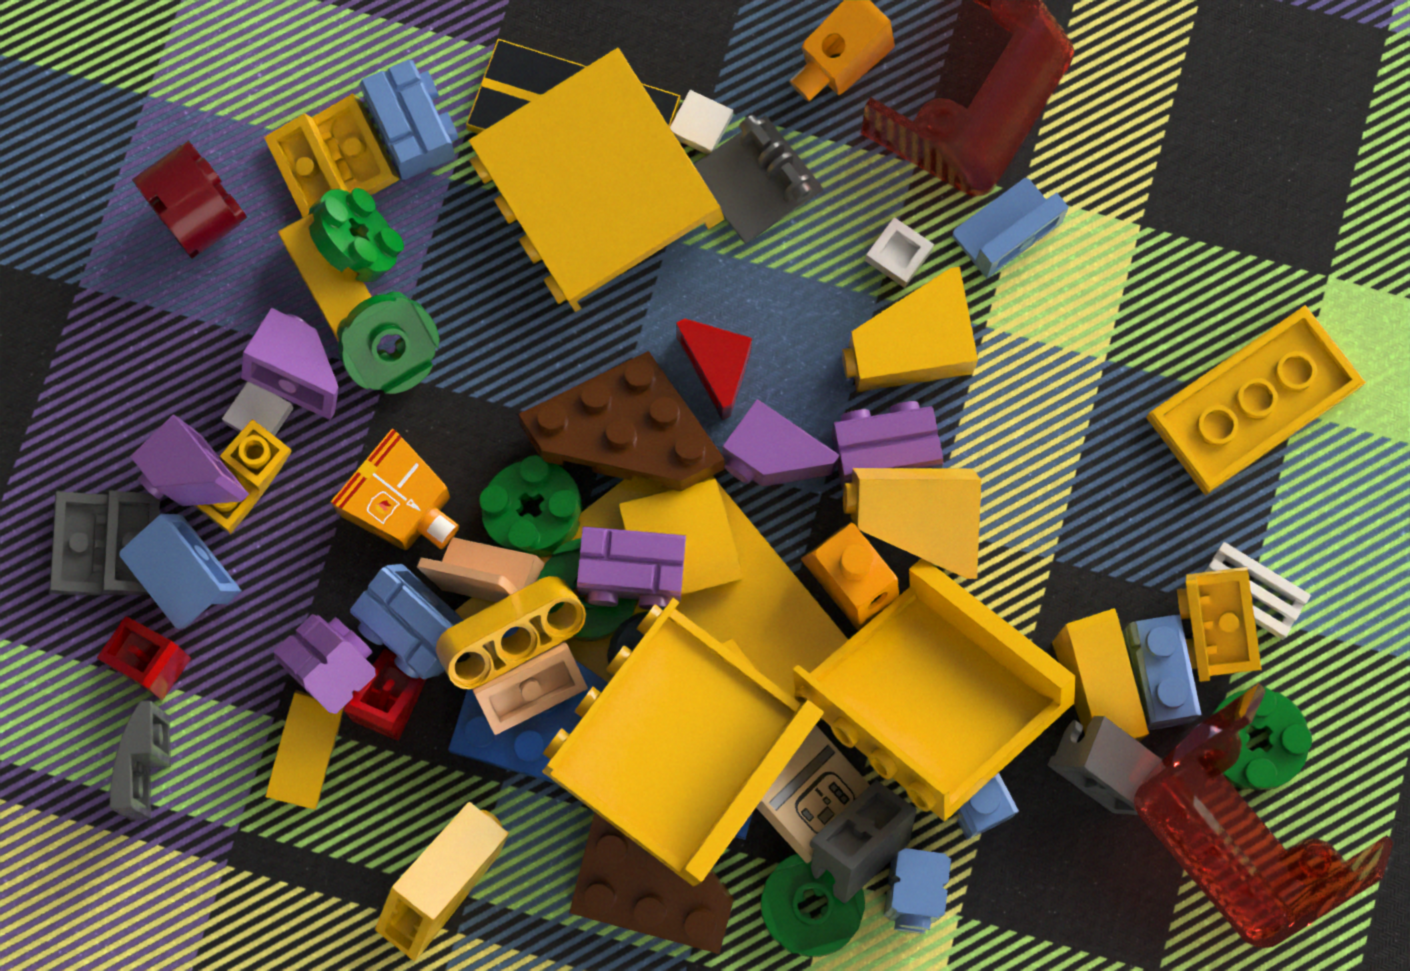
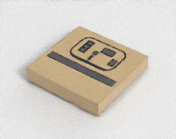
[756,725,870,863]

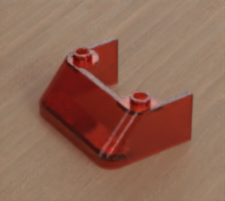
[860,0,1074,196]
[1134,683,1393,948]

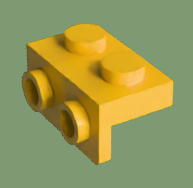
[1177,567,1262,682]

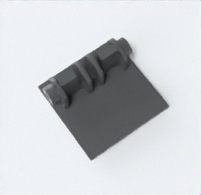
[694,115,823,245]

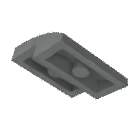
[49,491,160,595]
[110,701,171,820]

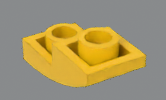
[194,419,292,535]
[265,690,345,810]

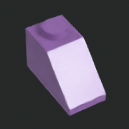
[241,308,339,420]
[722,399,840,487]
[130,414,249,506]

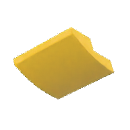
[264,93,400,217]
[618,478,744,595]

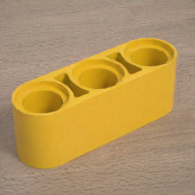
[277,214,371,341]
[436,576,586,689]

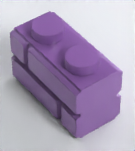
[831,401,944,489]
[577,526,686,610]
[273,614,376,714]

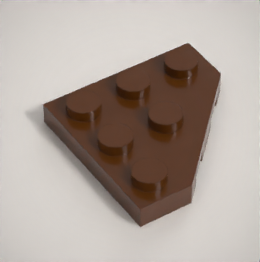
[518,351,725,491]
[569,812,734,954]

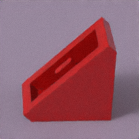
[676,318,752,421]
[97,616,191,701]
[344,649,427,741]

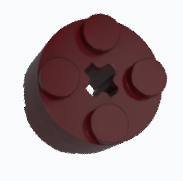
[132,140,248,259]

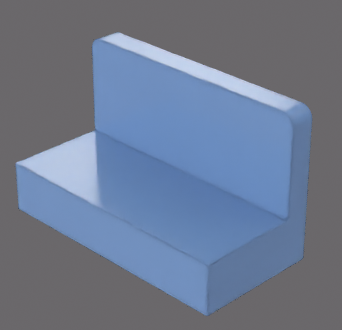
[952,178,1069,279]
[119,514,242,629]

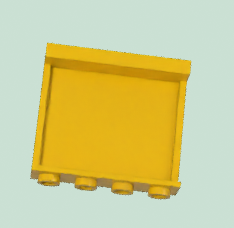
[468,48,725,312]
[793,558,1075,822]
[542,598,824,887]

